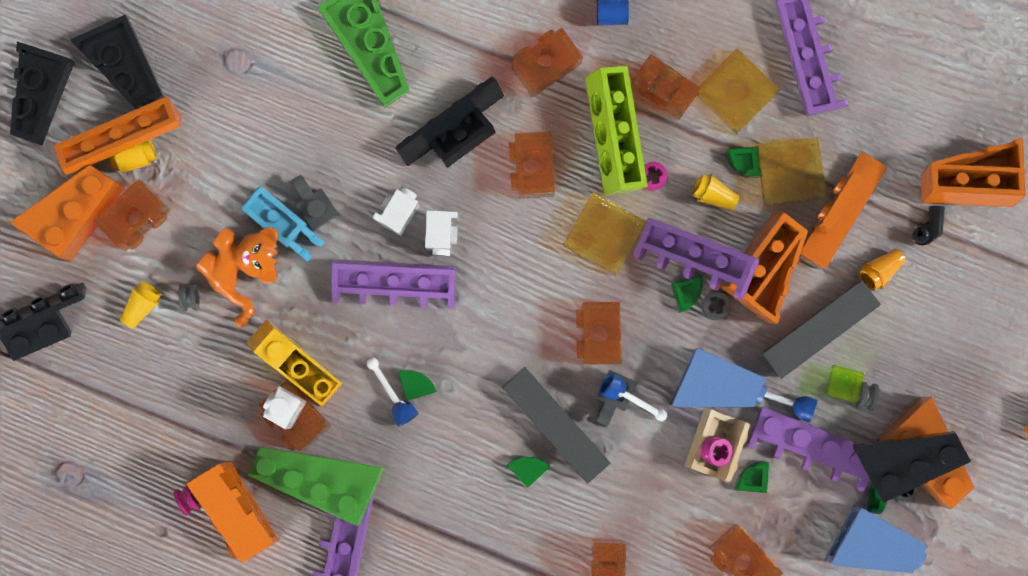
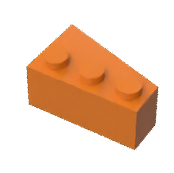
[921,137,1026,207]
[10,165,124,262]
[720,212,808,324]
[877,396,974,509]
[186,461,279,563]

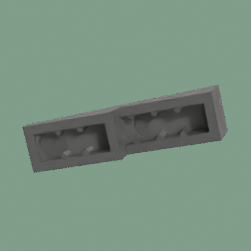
[762,280,881,379]
[502,366,611,484]

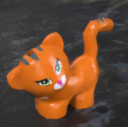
[196,227,279,328]

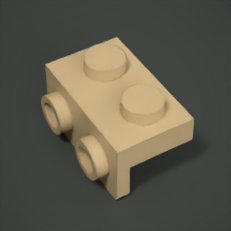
[684,408,750,482]

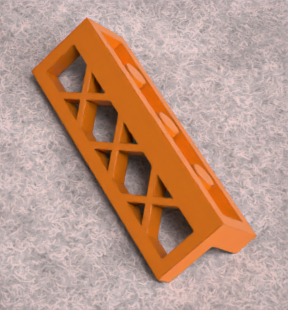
[53,96,182,175]

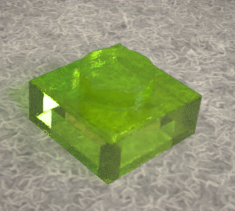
[824,365,864,403]

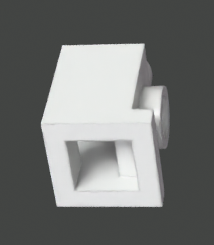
[373,186,420,237]
[425,211,459,257]
[263,386,307,429]

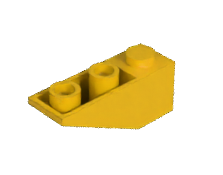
[246,319,342,406]

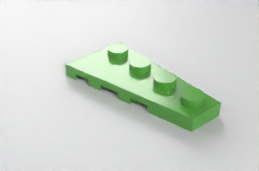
[317,0,410,108]
[247,447,385,526]

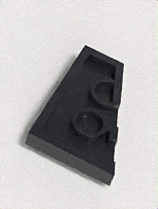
[70,15,165,109]
[10,41,75,146]
[853,431,971,503]

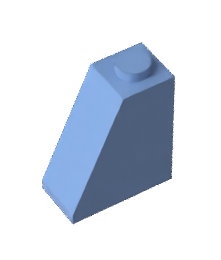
[670,348,768,408]
[825,506,928,573]

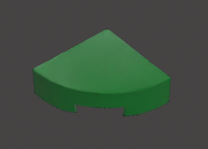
[725,146,760,178]
[671,275,703,313]
[398,370,437,401]
[507,457,550,488]
[734,462,769,493]
[867,483,887,514]

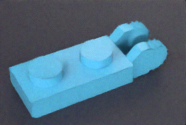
[240,186,324,262]

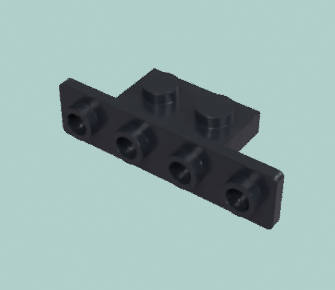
[395,76,504,168]
[0,283,86,361]

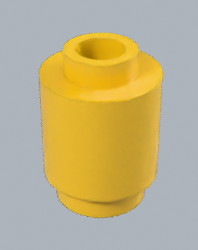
[109,139,157,173]

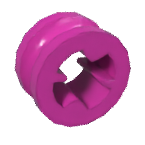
[644,162,667,191]
[701,436,733,466]
[174,485,201,516]

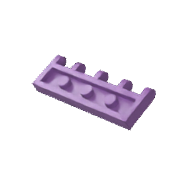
[775,0,849,117]
[634,217,759,300]
[331,260,456,309]
[747,407,869,492]
[313,492,375,576]

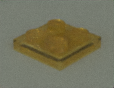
[694,48,780,135]
[757,137,827,206]
[563,192,647,276]

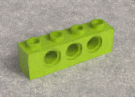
[585,66,648,196]

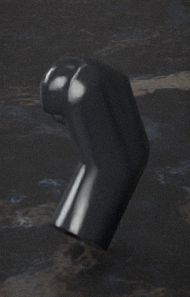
[912,206,945,246]

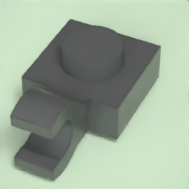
[291,175,339,231]
[595,369,638,427]

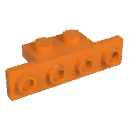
[800,152,887,269]

